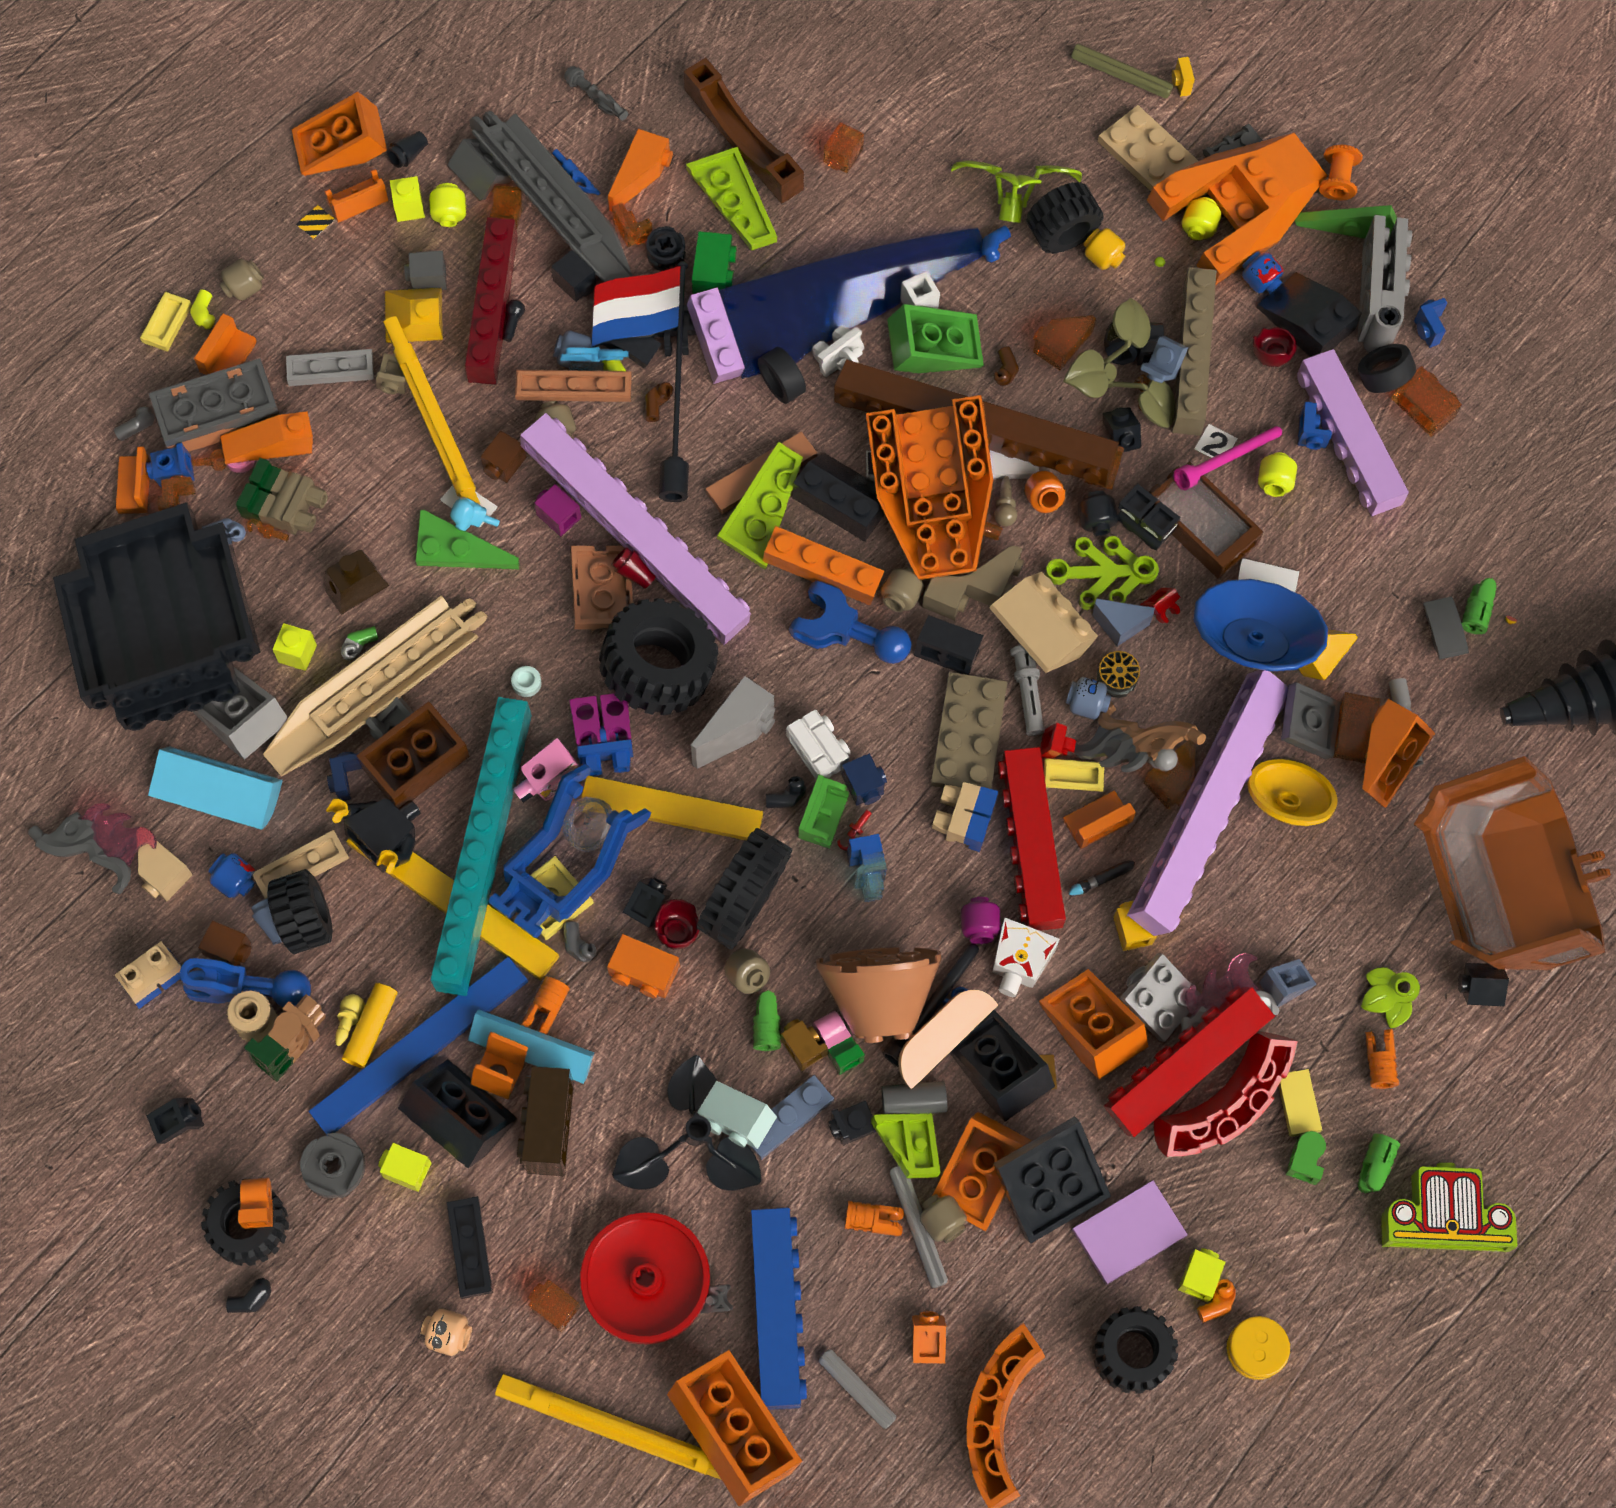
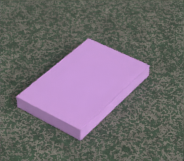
[1072,1181,1188,1285]

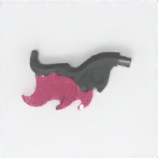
[28,803,157,894]

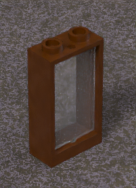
[1149,461,1264,579]

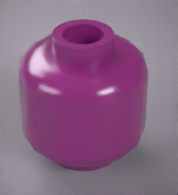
[960,897,1001,944]

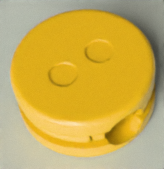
[1226,1316,1290,1380]

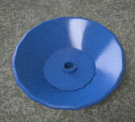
[1193,579,1328,671]

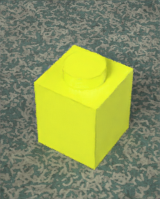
[390,176,425,222]
[273,623,317,671]
[378,1143,431,1192]
[1178,1248,1226,1303]

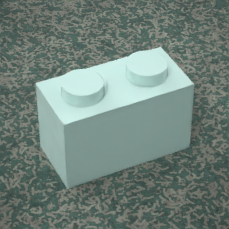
[697,1081,777,1149]

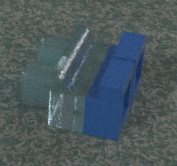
[847,834,887,902]

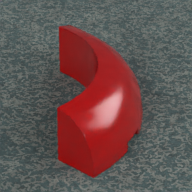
[1153,1031,1298,1157]

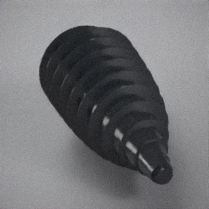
[1500,639,1616,736]

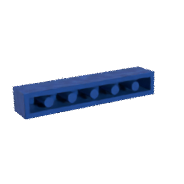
[751,1208,807,1410]

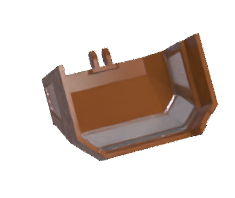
[1414,756,1611,971]

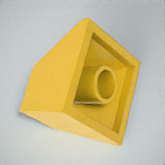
[385,288,443,343]

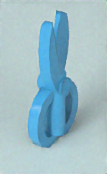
[560,347,629,362]

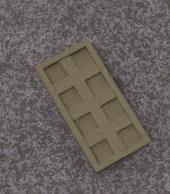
[931,672,1008,789]

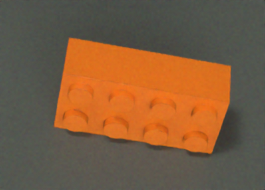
[667,1350,802,1507]

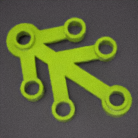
[1045,536,1159,610]

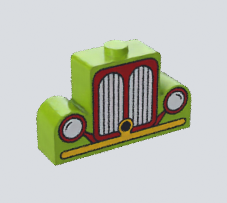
[1381,1163,1517,1252]

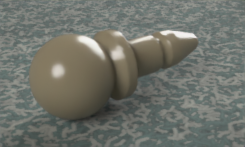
[994,476,1017,527]

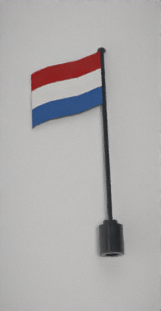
[592,261,689,502]

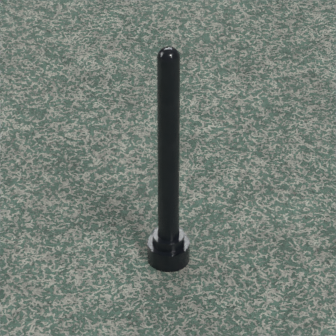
[882,943,979,1067]

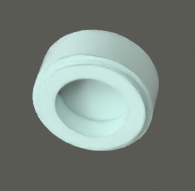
[511,666,542,697]

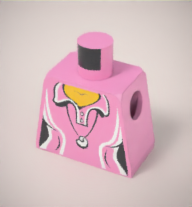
[513,738,580,803]

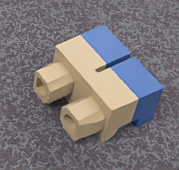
[932,782,998,852]
[115,941,182,1009]

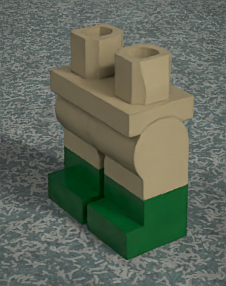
[236,458,328,535]

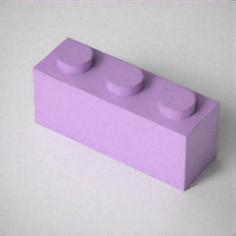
[687,287,745,384]

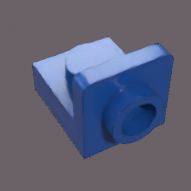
[1298,402,1332,450]

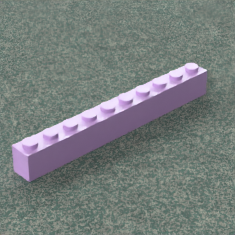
[520,413,751,645]
[1127,670,1288,936]

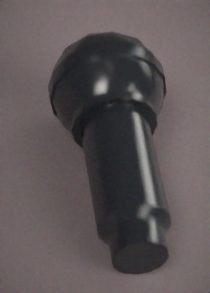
[503,299,525,342]

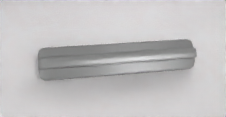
[819,1349,896,1429]

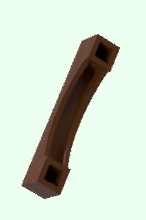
[684,57,804,204]

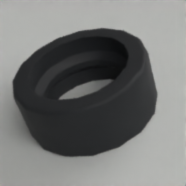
[1358,344,1416,393]
[758,346,806,404]

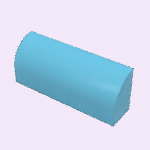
[148,746,283,830]

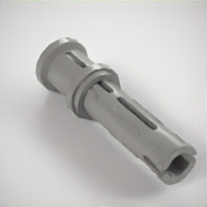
[1010,645,1045,736]

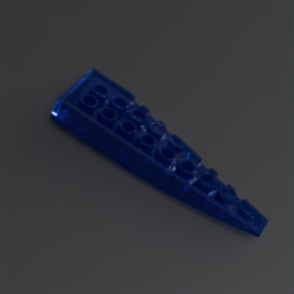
[719,228,984,379]

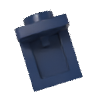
[327,752,362,801]

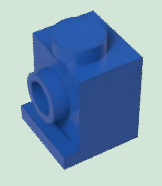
[146,443,195,489]

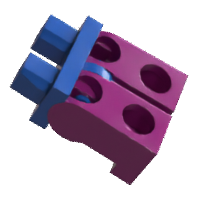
[569,693,633,776]

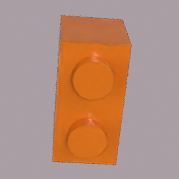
[607,934,680,999]

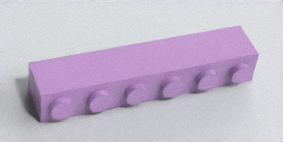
[1297,349,1409,516]

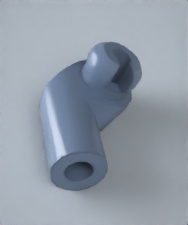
[202,518,246,542]

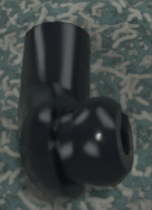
[226,1278,271,1313]

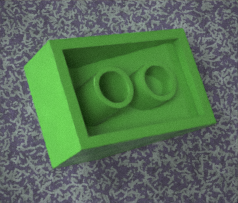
[887,304,984,374]

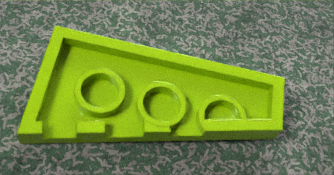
[686,147,777,251]
[717,442,803,569]

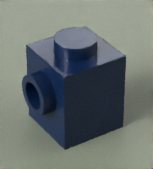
[841,753,887,806]

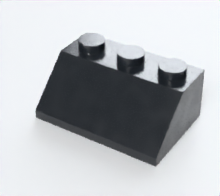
[793,453,885,542]
[398,1059,518,1168]

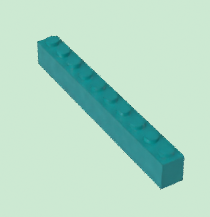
[431,697,532,996]

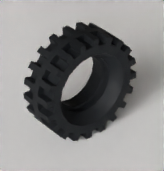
[697,828,793,950]

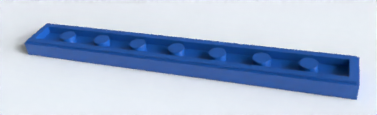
[308,956,528,1136]

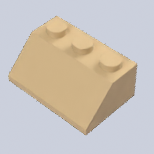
[989,572,1098,673]

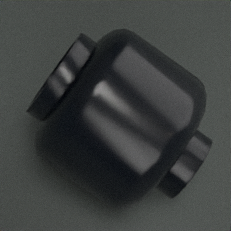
[1077,491,1118,536]

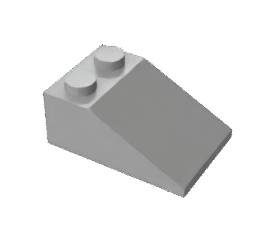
[193,667,288,760]
[691,676,775,769]

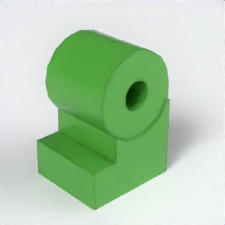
[1285,1131,1326,1185]

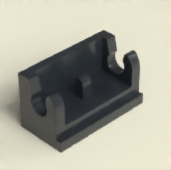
[914,615,984,675]

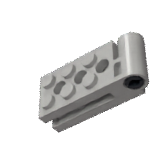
[1358,215,1412,353]

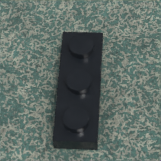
[447,1196,493,1299]

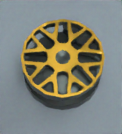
[1096,651,1140,698]

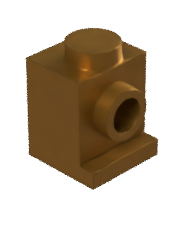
[781,1019,828,1072]

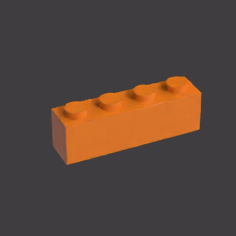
[763,526,884,605]

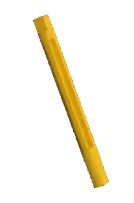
[383,316,480,504]
[495,1374,721,1480]

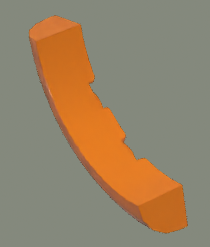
[967,1323,1045,1508]

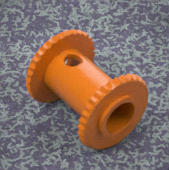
[1318,144,1363,201]

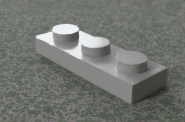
[286,349,374,386]

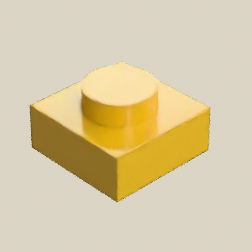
[1172,57,1195,97]

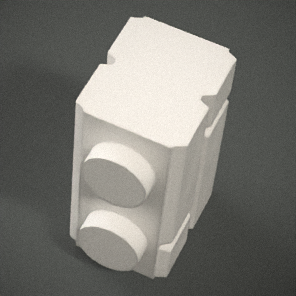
[786,710,851,780]

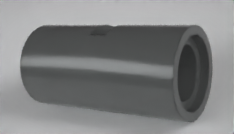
[881,1081,947,1114]

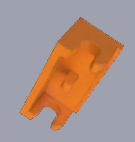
[325,169,389,223]

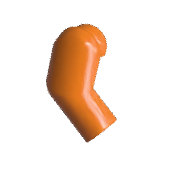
[1197,1279,1236,1323]

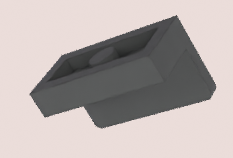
[448,139,512,200]

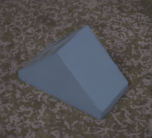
[1092,599,1155,647]
[1260,959,1317,1007]

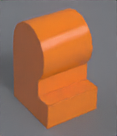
[238,1178,273,1229]

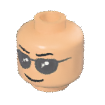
[421,1309,472,1356]

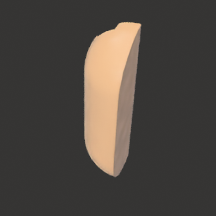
[898,990,998,1089]

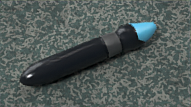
[1068,860,1135,896]

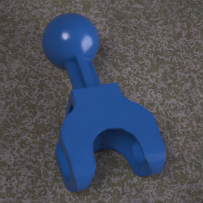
[788,581,911,664]
[180,958,311,1008]

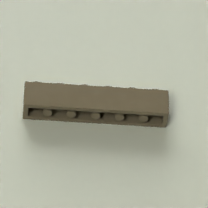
[1172,267,1217,436]

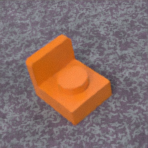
[912,1311,946,1364]

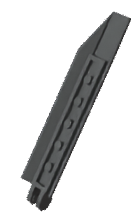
[469,111,633,282]

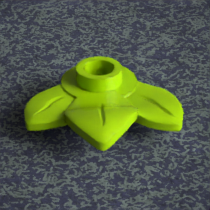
[1361,967,1420,1029]

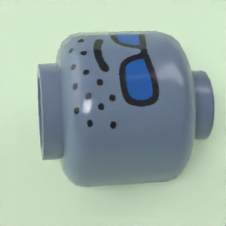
[1066,677,1112,719]

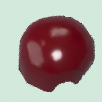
[1253,327,1297,367]
[654,899,700,950]

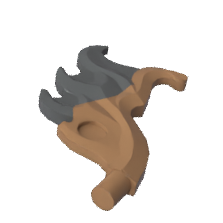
[1074,702,1206,772]

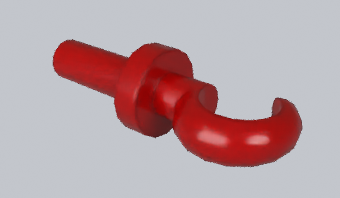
[837,809,872,851]

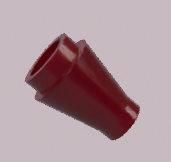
[611,547,656,589]

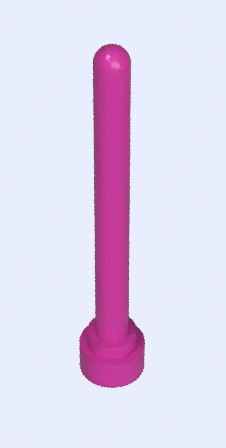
[1173,426,1282,490]

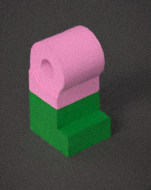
[813,1011,865,1075]

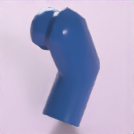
[981,225,1011,263]

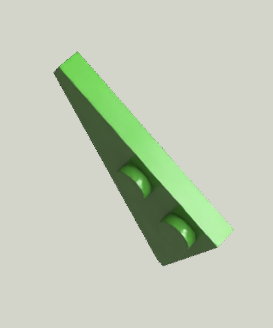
[1295,205,1397,239]
[416,510,519,569]

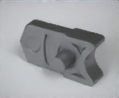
[701,1284,733,1313]

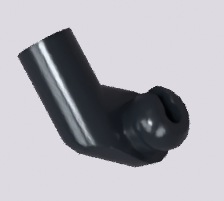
[766,776,806,809]

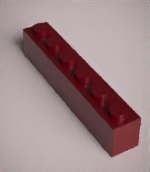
[465,217,518,385]

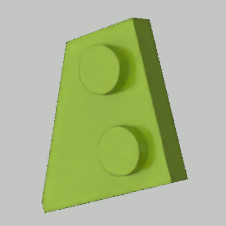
[871,1113,941,1178]

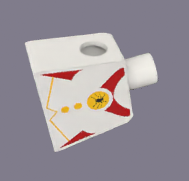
[992,918,1060,997]

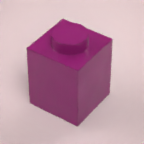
[534,484,581,537]

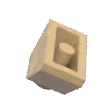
[138,829,192,901]

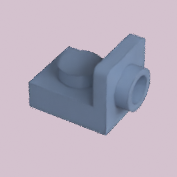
[1140,336,1188,383]

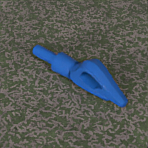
[552,149,601,195]

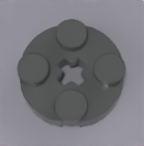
[300,1133,365,1198]

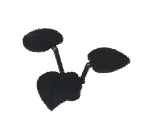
[612,1055,761,1191]

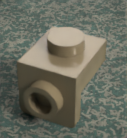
[376,353,407,395]

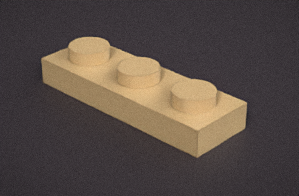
[252,830,349,899]

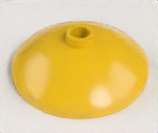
[1248,759,1338,826]

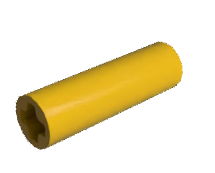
[341,983,398,1068]

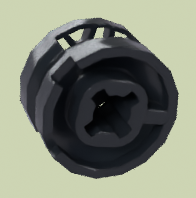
[646,226,686,271]

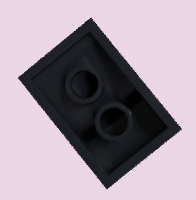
[1256,272,1362,357]
[949,1010,1055,1122]

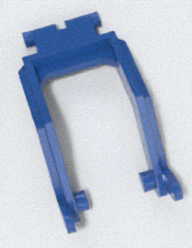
[488,764,651,938]

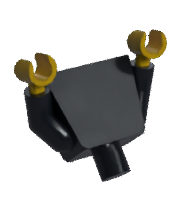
[326,798,421,874]

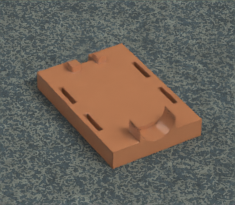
[570,546,633,633]

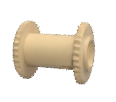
[227,990,278,1043]

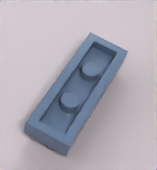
[749,1075,834,1160]

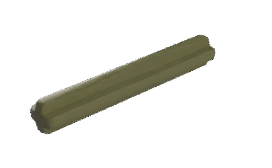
[1072,44,1173,99]

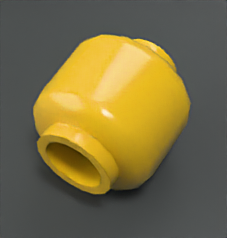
[1084,228,1126,270]

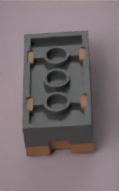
[149,358,280,451]

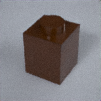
[480,430,527,483]
[198,920,251,966]

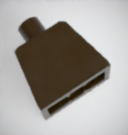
[325,549,389,615]

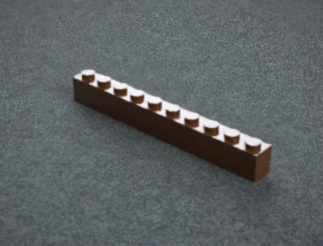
[834,359,1119,486]

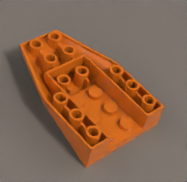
[866,395,993,580]

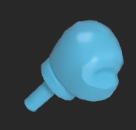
[450,497,500,531]

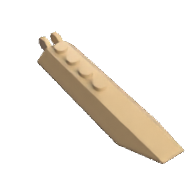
[263,595,488,777]

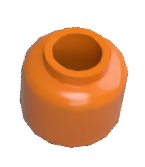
[1024,471,1065,513]

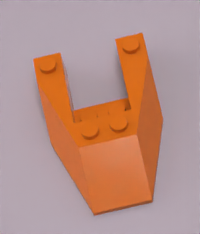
[1147,133,1327,285]

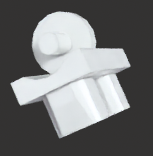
[812,325,865,377]

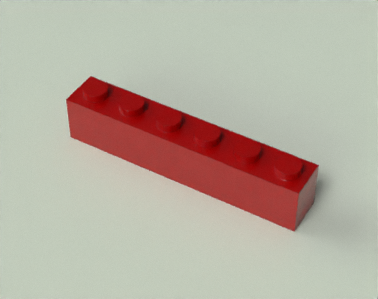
[998,747,1066,931]
[1103,986,1275,1137]

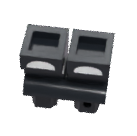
[1118,483,1181,551]

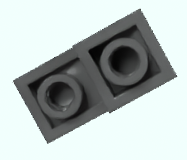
[1423,596,1469,660]

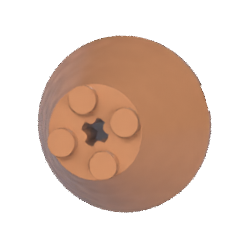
[816,947,941,1043]

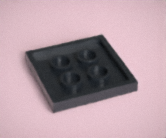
[993,1116,1111,1244]

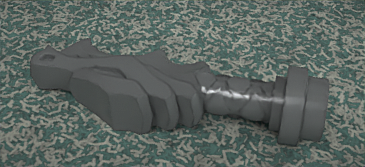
[564,66,629,121]

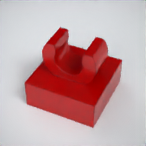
[1140,588,1181,623]
[1040,722,1076,759]

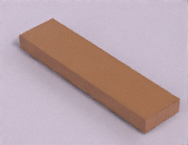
[515,370,632,402]
[706,431,817,515]

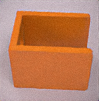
[471,1032,528,1100]

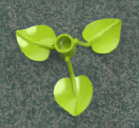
[951,160,1082,223]

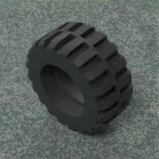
[599,598,718,715]

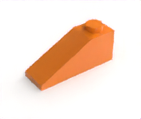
[608,129,673,212]
[220,411,313,464]

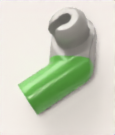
[341,626,379,661]

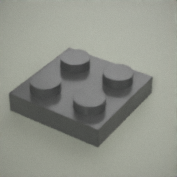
[1281,682,1341,759]

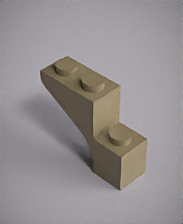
[922,546,1025,621]

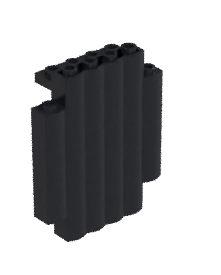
[53,502,261,731]

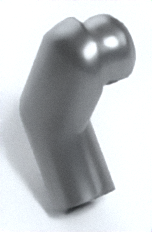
[114,406,154,441]
[563,922,596,962]

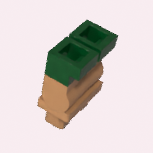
[244,994,326,1082]

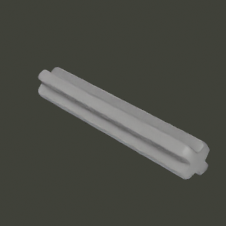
[890,1166,948,1288]

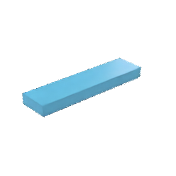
[468,1010,594,1084]

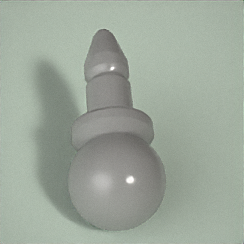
[1147,749,1178,771]

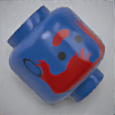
[1242,251,1284,294]
[208,853,256,898]

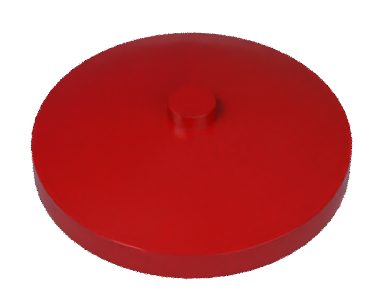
[580,1212,710,1344]

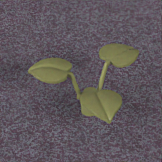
[1063,298,1175,428]

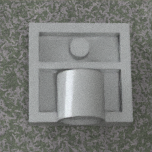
[1119,953,1202,1042]

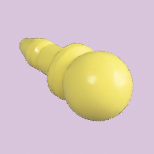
[335,994,365,1046]

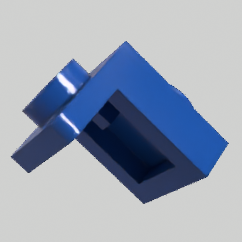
[1414,298,1447,348]

